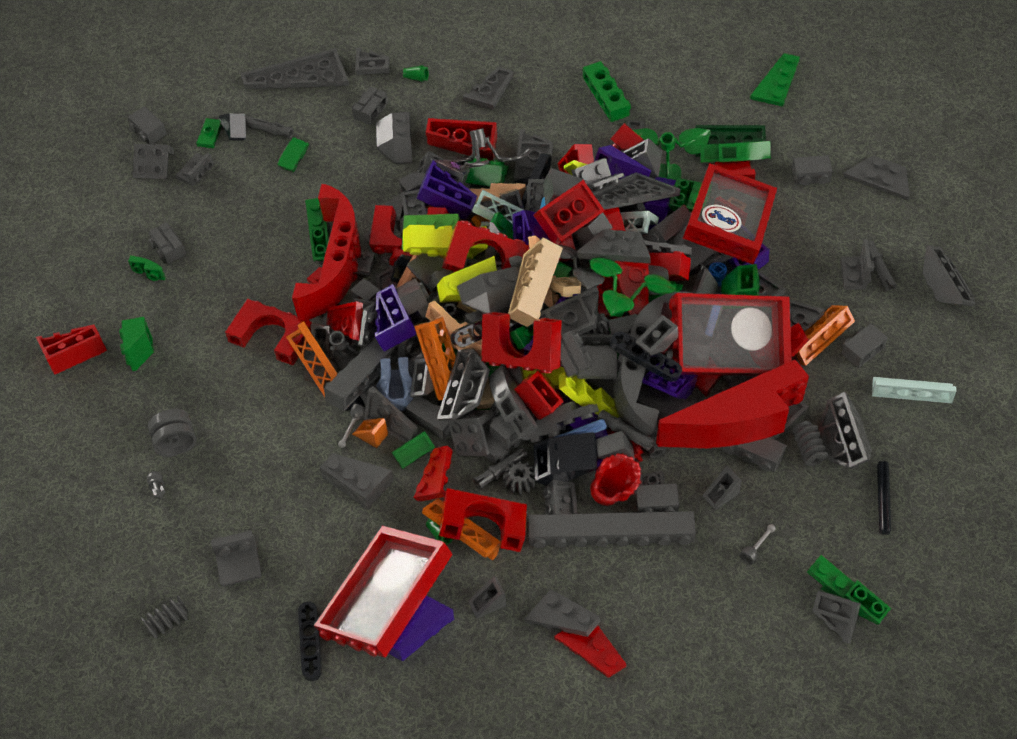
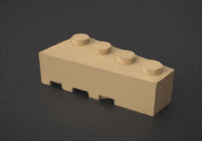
[508,238,563,327]

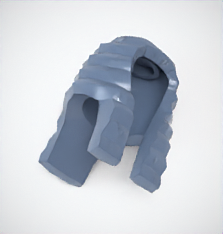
[376,357,413,412]

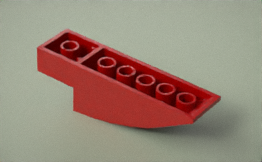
[656,360,809,449]

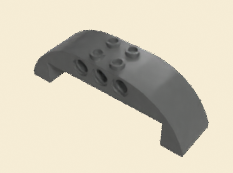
[613,291,690,437]

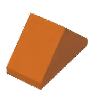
[353,418,388,448]

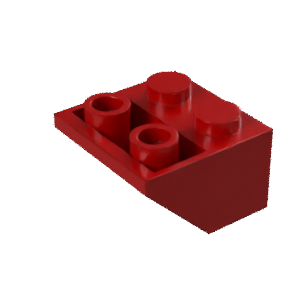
[514,369,563,420]

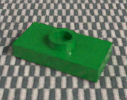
[196,118,222,148]
[510,325,534,350]
[391,431,436,469]

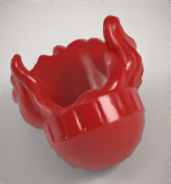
[590,453,641,506]

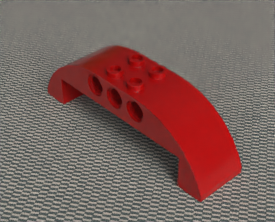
[292,184,361,321]

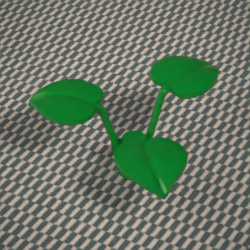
[633,128,711,180]
[589,258,676,317]

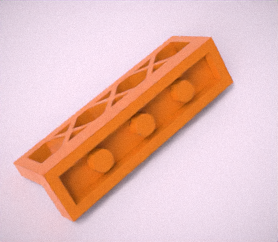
[796,305,855,366]
[414,317,456,400]
[286,321,337,397]
[422,498,501,560]

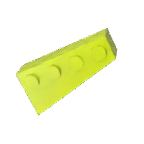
[403,225,488,259]

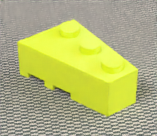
[437,256,497,303]

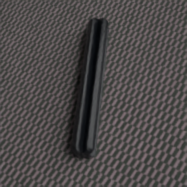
[877,461,891,535]

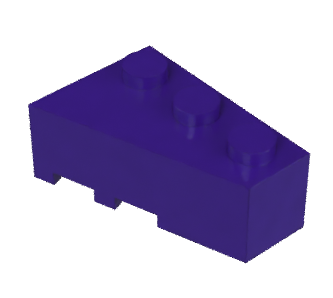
[416,161,477,220]
[375,284,417,351]

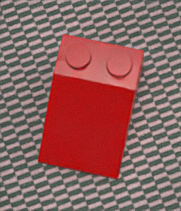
[533,180,605,245]

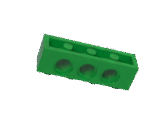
[583,61,631,122]

